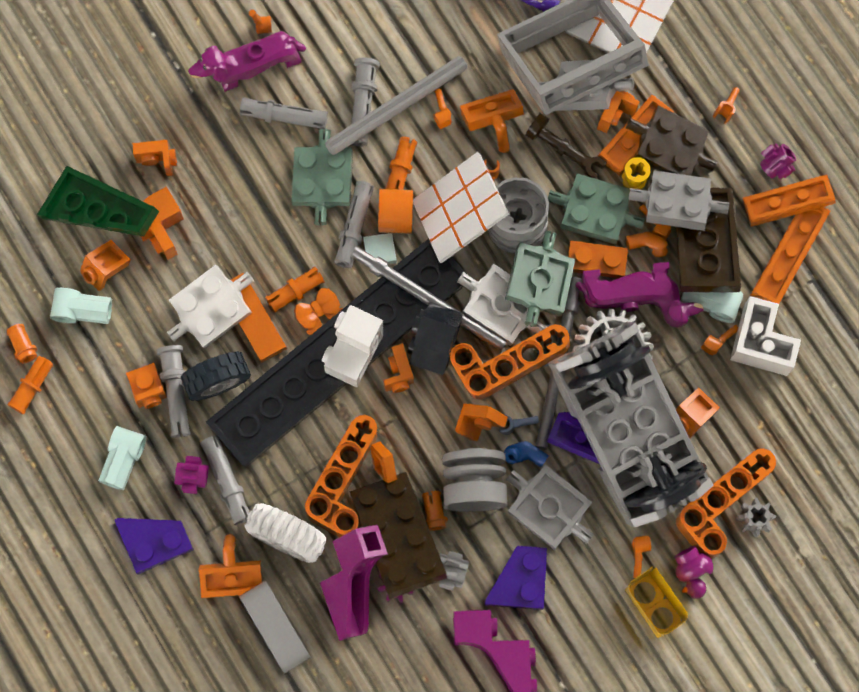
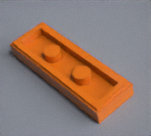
[598,94,674,176]
[743,174,836,227]
[231,273,287,363]

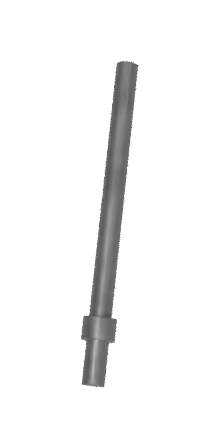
[351,246,507,351]
[536,277,582,449]

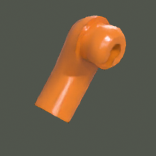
[625,231,668,258]

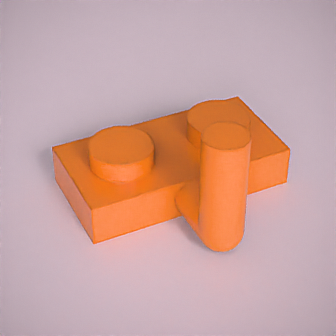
[460,89,524,153]
[199,534,262,598]

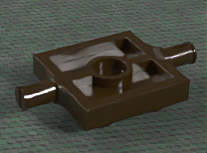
[625,106,718,176]

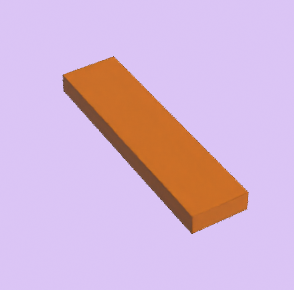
[750,207,831,304]

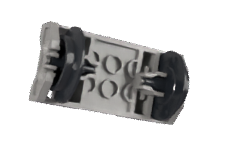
[548,322,713,528]

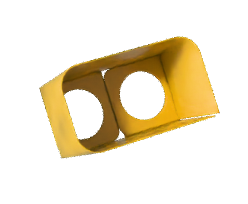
[625,566,688,638]

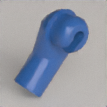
[504,441,549,468]

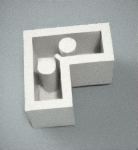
[730,296,801,376]
[322,305,383,387]

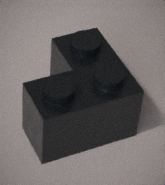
[407,302,465,375]

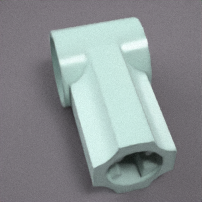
[50,287,112,324]
[681,291,743,323]
[98,426,146,490]

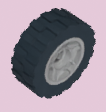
[180,351,251,401]

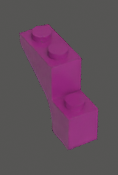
[320,525,388,641]
[453,610,537,692]

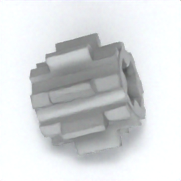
[736,498,776,537]
[439,551,469,591]

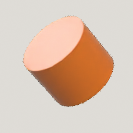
[378,189,413,234]

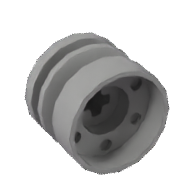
[488,177,549,253]
[442,448,507,512]

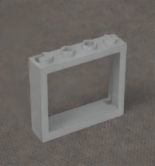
[497,0,649,115]

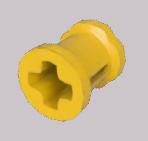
[622,157,651,190]

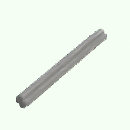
[325,56,468,155]

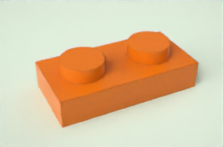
[568,240,628,278]

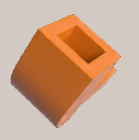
[141,186,184,260]

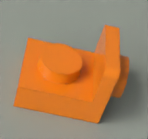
[597,91,640,134]
[132,140,177,176]
[80,240,131,291]
[383,343,414,393]
[126,363,167,409]
[676,387,720,439]
[455,403,508,441]

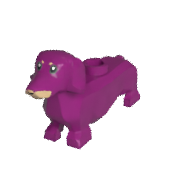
[188,31,306,92]
[576,262,704,328]

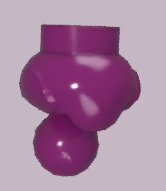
[674,546,714,599]

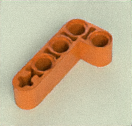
[450,324,570,400]
[305,415,377,538]
[676,448,776,559]

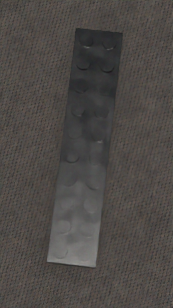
[206,238,468,469]

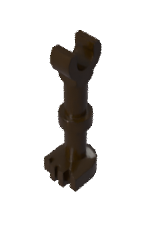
[525,113,606,179]

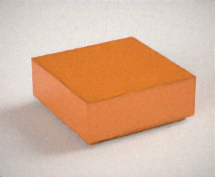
[370,441,397,483]

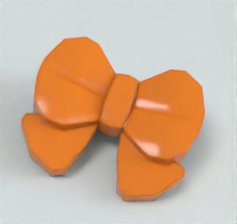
[294,288,343,335]

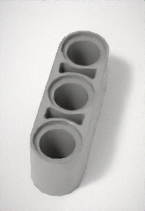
[239,581,311,674]

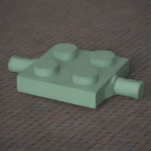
[292,129,353,226]
[548,174,645,245]
[505,231,575,327]

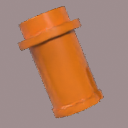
[6,324,38,364]
[422,491,448,531]

